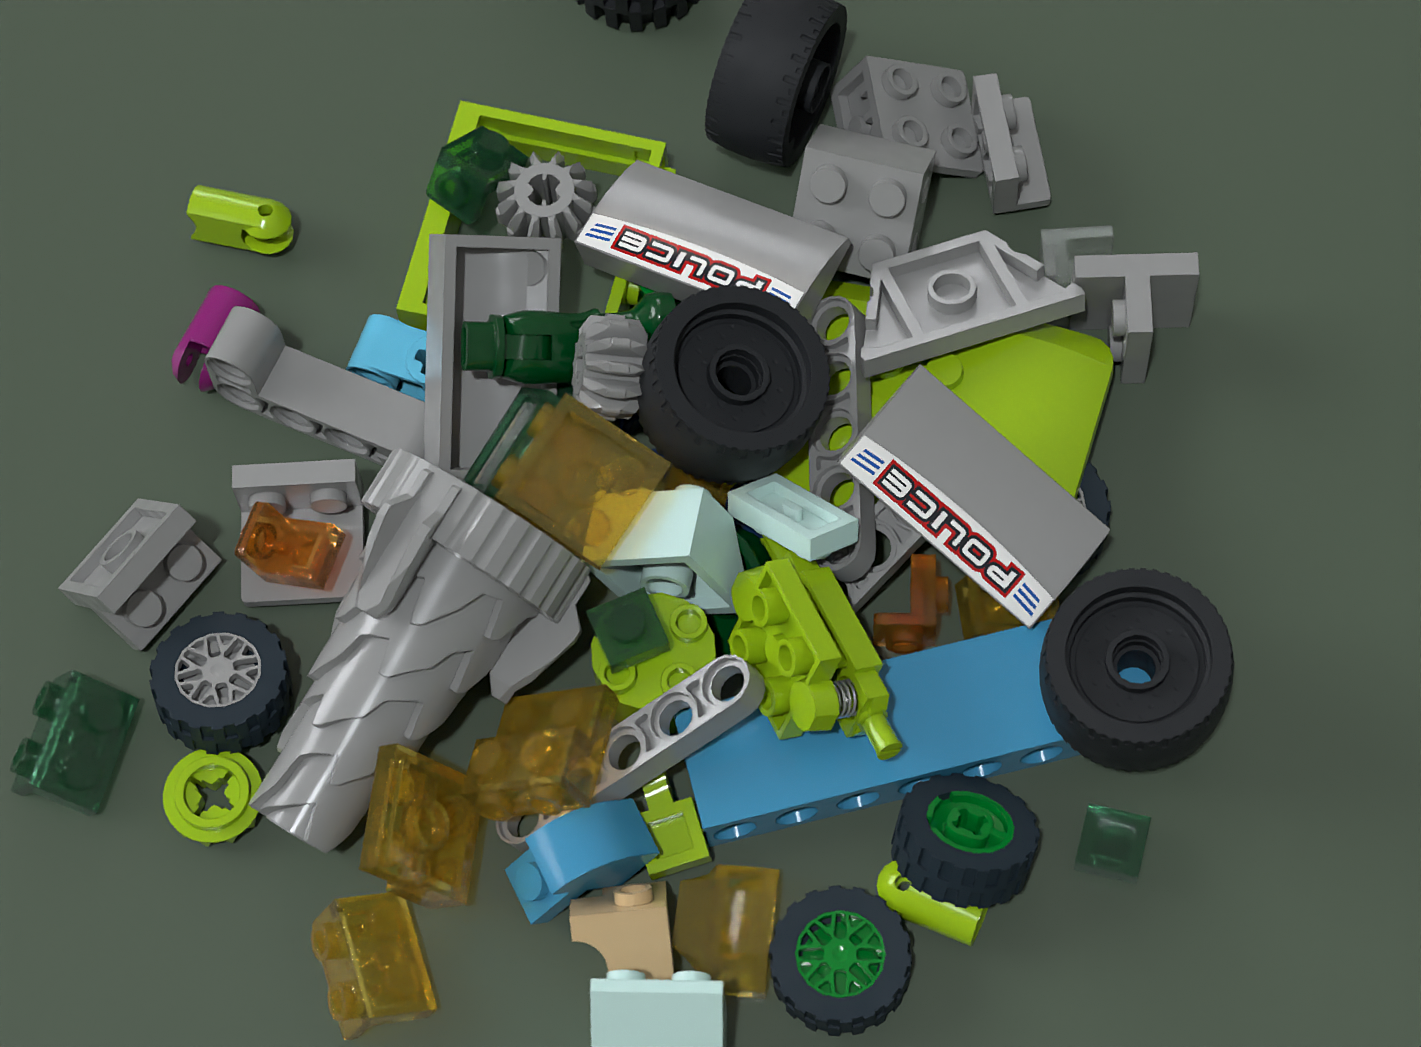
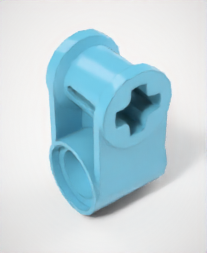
[346,314,427,402]

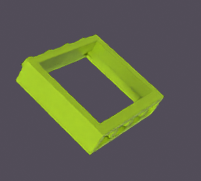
[396,100,676,331]

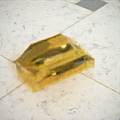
[672,864,780,999]

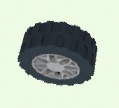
[149,611,293,755]

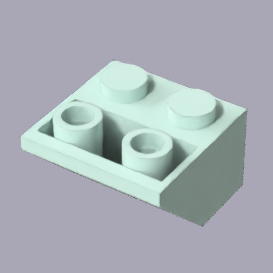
[590,970,727,1047]

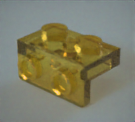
[311,891,438,1040]

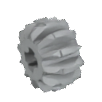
[496,151,597,253]
[571,313,648,421]

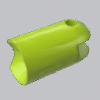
[186,185,294,254]
[876,861,988,946]

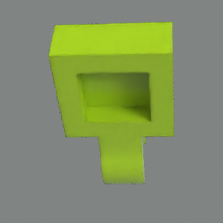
[640,771,712,880]

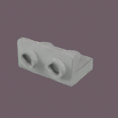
[971,73,1051,214]

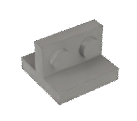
[1069,252,1200,384]
[58,498,222,651]

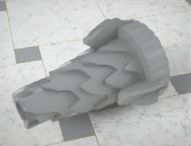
[248,448,591,854]

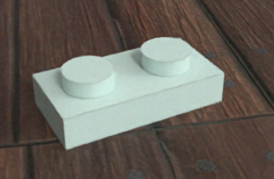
[728,473,858,562]

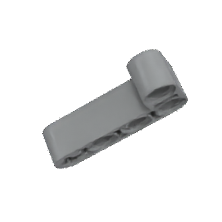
[204,306,425,466]

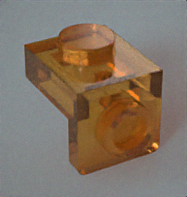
[235,501,346,590]
[873,554,948,654]

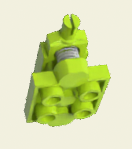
[728,535,903,760]

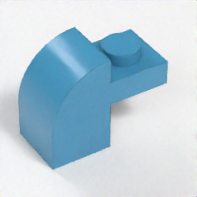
[505,798,660,925]

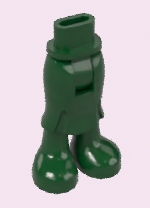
[461,292,676,385]

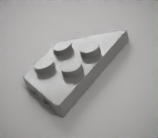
[861,230,1085,378]

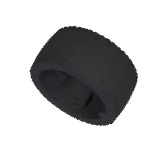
[705,0,848,168]
[636,285,831,485]
[1039,568,1234,772]

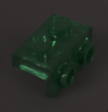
[10,670,140,816]

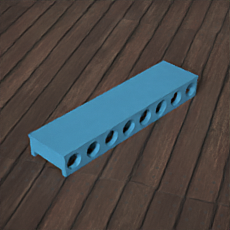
[674,618,1151,847]

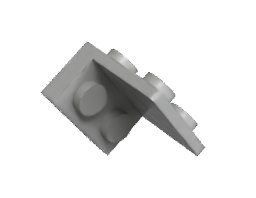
[830,55,984,178]
[232,459,365,607]

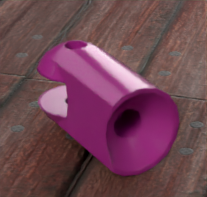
[171,285,260,392]

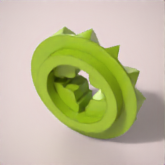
[163,749,262,847]

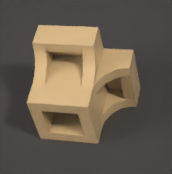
[569,881,674,980]

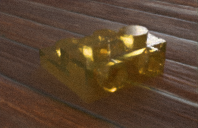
[491,393,671,571]
[460,684,620,821]
[359,743,485,909]

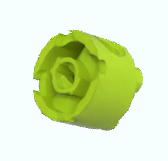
[591,593,717,734]

